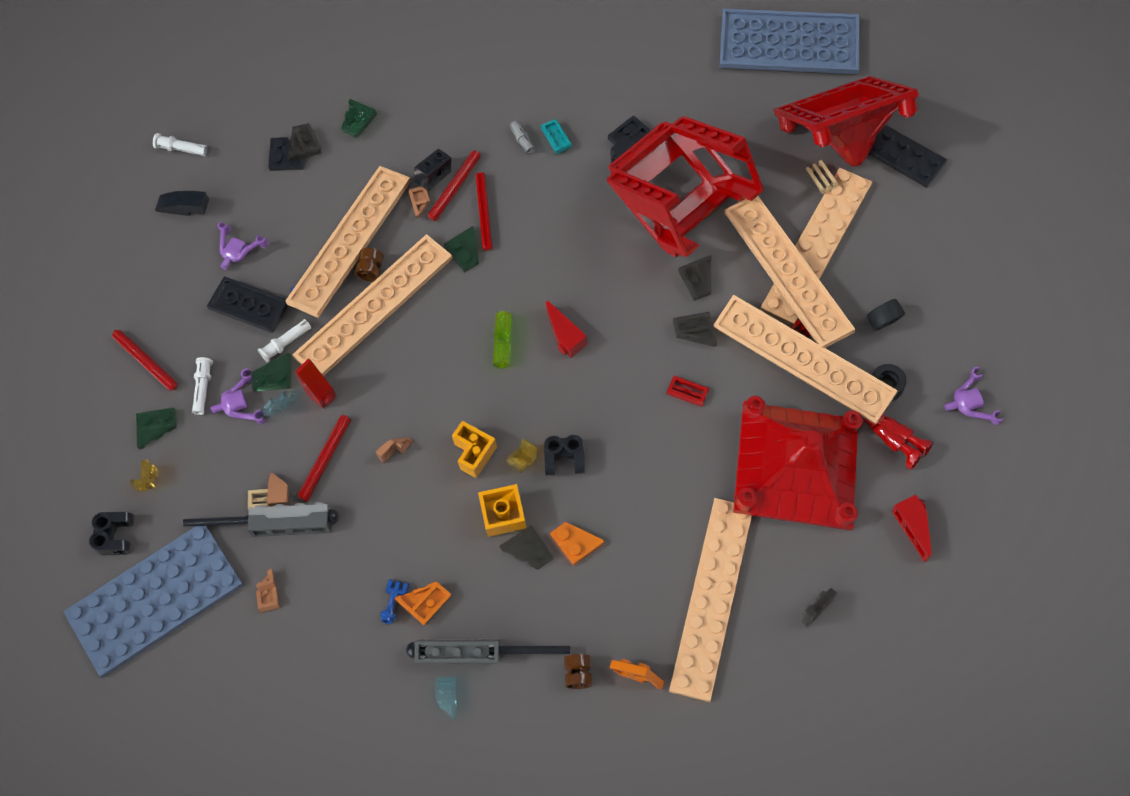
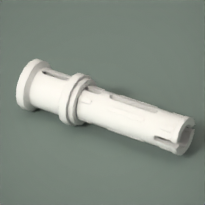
[153,133,208,156]
[257,319,312,363]
[192,357,213,415]

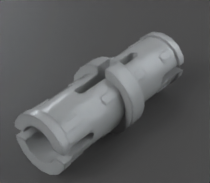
[509,121,536,154]

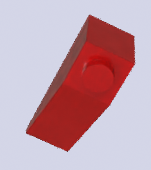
[545,300,587,358]
[295,358,336,408]
[892,494,932,563]

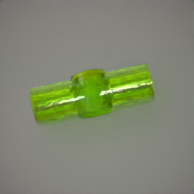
[493,311,512,369]

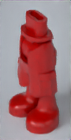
[864,414,934,470]

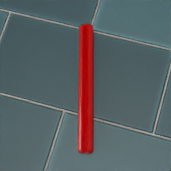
[428,150,481,221]
[475,172,492,251]
[112,330,178,391]
[298,415,350,501]

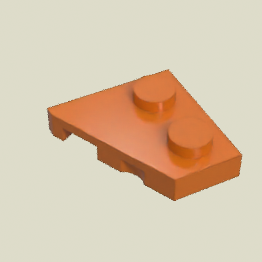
[550,522,604,566]
[395,581,452,626]
[609,659,664,690]

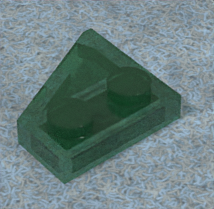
[252,353,291,392]
[136,407,177,449]

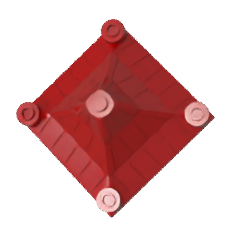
[773,76,919,167]
[733,396,863,531]

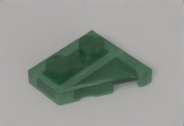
[341,99,377,138]
[444,226,479,273]

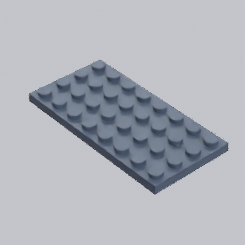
[719,9,859,74]
[63,526,244,678]

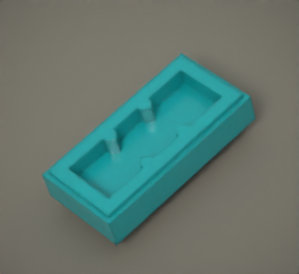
[540,119,572,155]

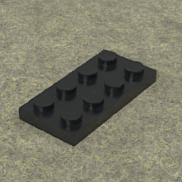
[868,125,947,188]
[207,276,289,333]

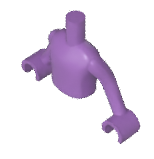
[217,222,269,270]
[944,367,1004,425]
[210,368,266,425]

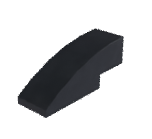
[155,191,209,216]

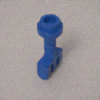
[380,579,409,624]

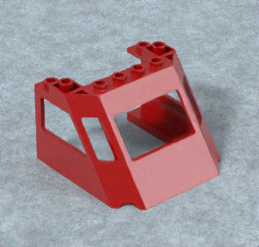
[606,116,764,258]

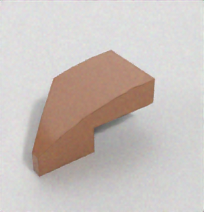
[408,186,430,218]
[376,438,413,463]
[267,473,289,506]
[256,569,280,613]

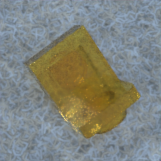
[506,439,539,473]
[130,460,157,492]

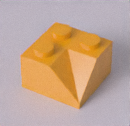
[478,484,527,537]

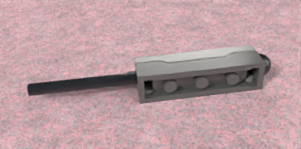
[183,502,339,537]
[406,638,570,663]

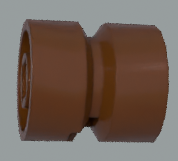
[355,248,384,282]
[564,654,592,689]

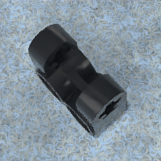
[544,435,585,476]
[89,512,134,556]

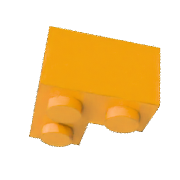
[452,421,497,479]

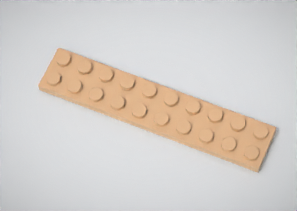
[286,166,411,318]
[760,168,872,326]
[725,196,855,348]
[293,234,453,376]
[713,295,898,424]
[669,498,752,702]

